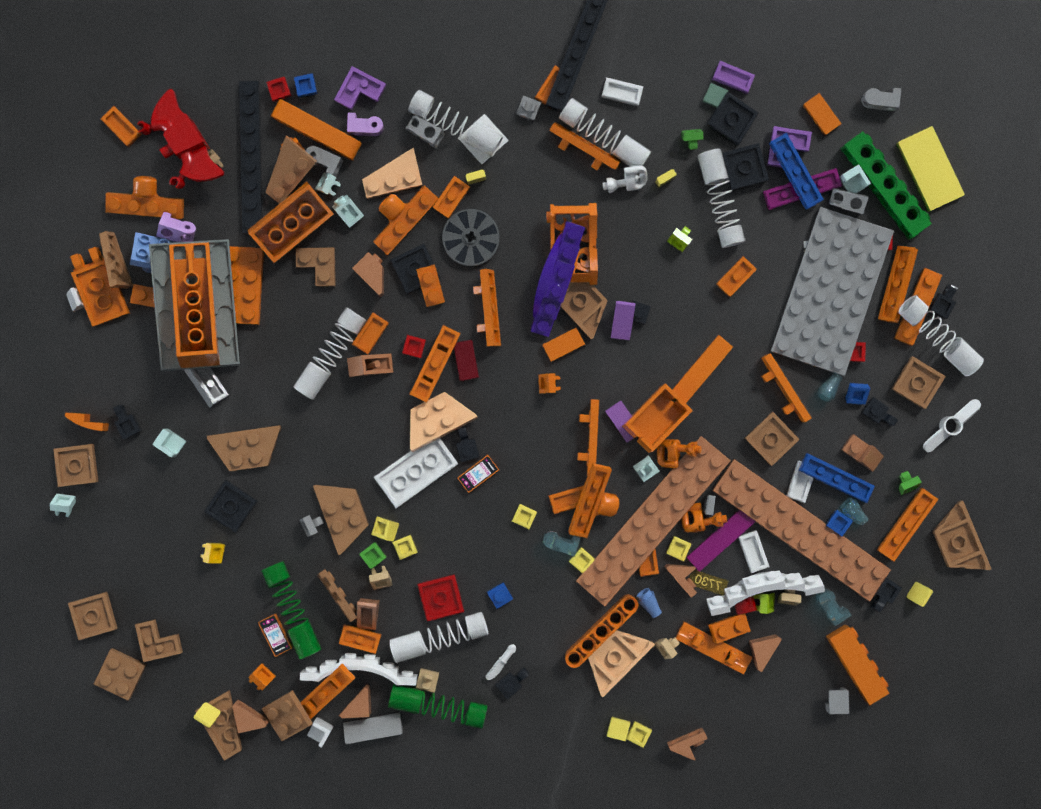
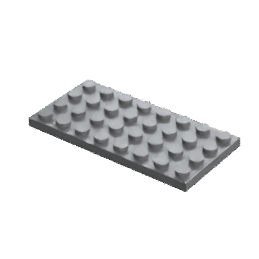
[770,207,894,376]

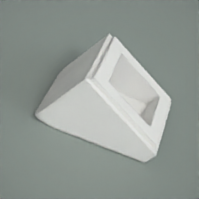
[66,288,85,311]

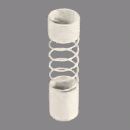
[408,90,503,157]
[559,98,651,167]
[697,149,746,248]
[898,295,984,376]
[293,307,366,400]
[390,612,488,663]

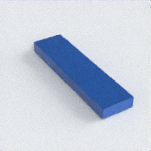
[769,133,824,210]
[798,453,875,503]

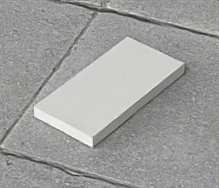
[374,438,458,508]

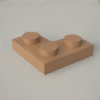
[296,248,336,287]
[135,619,183,662]

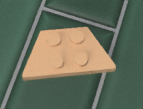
[410,392,478,452]
[588,630,655,697]

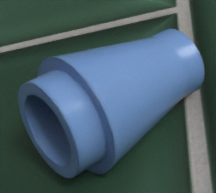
[636,588,662,618]

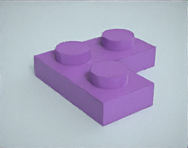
[334,66,387,110]
[767,126,812,168]

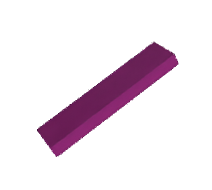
[763,168,842,210]
[686,510,756,572]

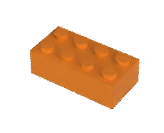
[248,182,334,263]

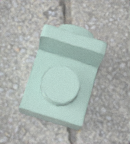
[332,195,364,228]

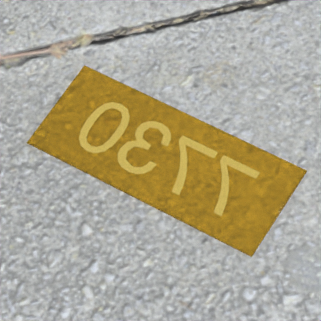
[690,570,729,595]

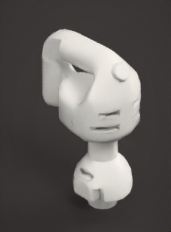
[603,166,647,193]

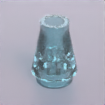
[817,373,843,402]
[840,498,868,526]

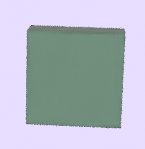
[702,83,728,108]

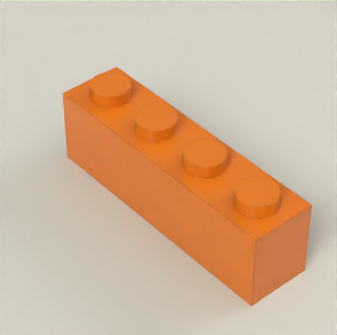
[826,624,890,705]

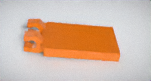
[70,247,130,327]

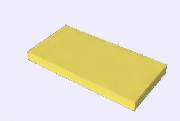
[896,126,965,212]

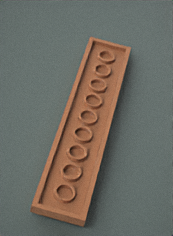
[576,436,731,607]
[712,459,891,601]

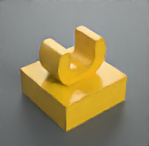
[200,543,225,563]

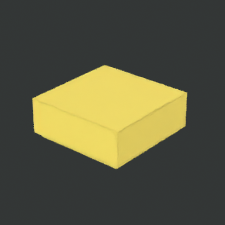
[655,169,677,188]
[466,170,486,185]
[512,504,537,529]
[393,535,418,560]
[666,536,691,561]
[569,547,595,573]
[607,717,630,741]
[626,721,652,748]

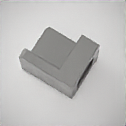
[825,687,849,714]

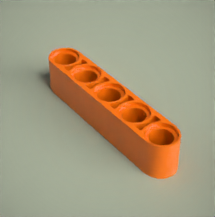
[271,99,362,161]
[565,594,638,668]

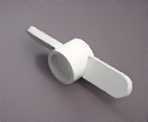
[923,399,981,452]

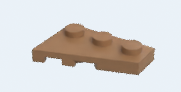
[265,136,317,204]
[99,231,133,289]
[317,569,357,622]
[195,690,242,760]

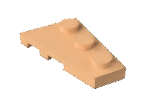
[362,148,423,199]

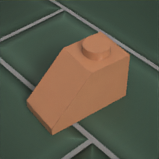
[352,252,384,297]
[347,354,393,377]

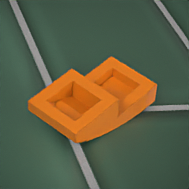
[65,413,109,431]

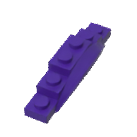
[530,221,585,337]

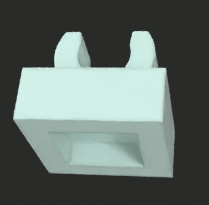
[315,172,341,195]
[633,455,659,482]
[50,493,76,517]

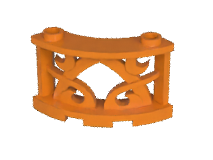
[546,203,598,285]

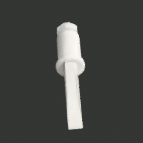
[485,644,516,680]

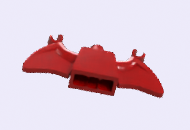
[137,89,224,189]

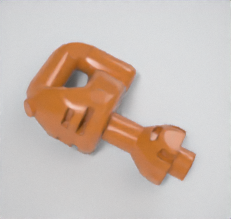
[657,439,702,468]
[681,502,728,533]

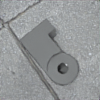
[861,88,901,111]
[406,115,445,149]
[306,146,343,177]
[829,189,869,214]

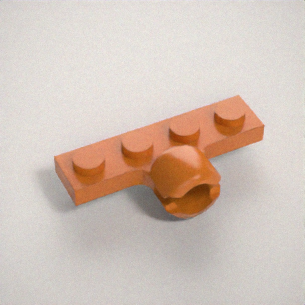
[106,176,184,219]
[373,185,439,255]
[568,463,619,538]

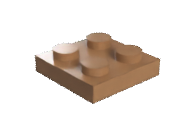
[891,356,946,409]
[744,412,800,466]
[53,444,98,487]
[68,592,118,640]
[94,648,147,701]
[262,690,313,741]

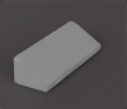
[184,368,229,408]
[343,712,403,744]

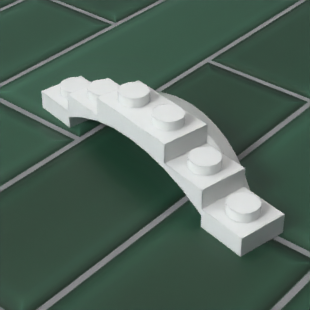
[706,570,825,616]
[300,653,418,686]

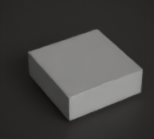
[703,494,716,515]

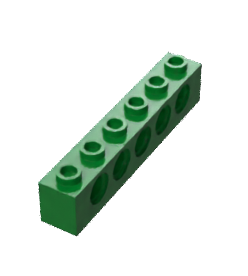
[840,131,932,240]

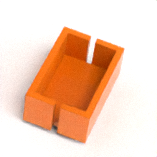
[622,383,693,453]

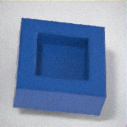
[294,73,318,98]
[845,383,870,404]
[826,510,853,536]
[487,582,513,609]

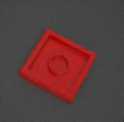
[417,574,464,621]

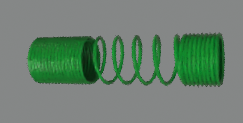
[261,561,322,659]
[388,684,487,729]

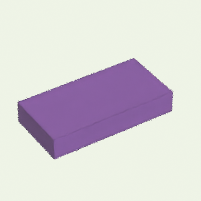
[712,61,755,94]
[611,301,635,340]
[605,400,633,443]

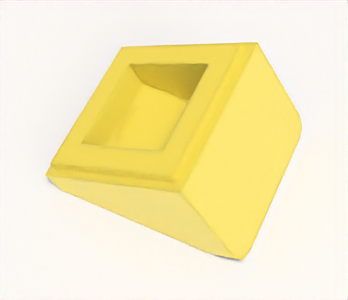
[371,517,399,541]
[906,582,933,607]
[193,702,221,728]

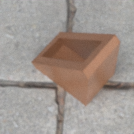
[357,598,380,630]
[749,634,782,672]
[339,684,371,718]
[232,700,269,733]

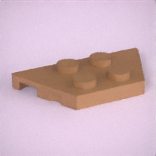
[560,282,608,340]
[207,425,281,471]
[313,485,369,555]
[932,500,991,570]

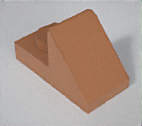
[841,434,884,472]
[664,564,697,598]
[667,728,707,760]

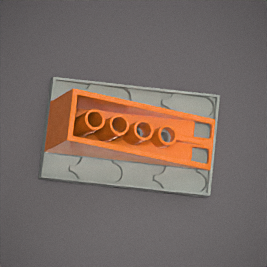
[149,239,240,371]

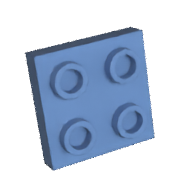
[130,232,174,273]

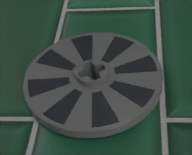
[442,209,500,266]

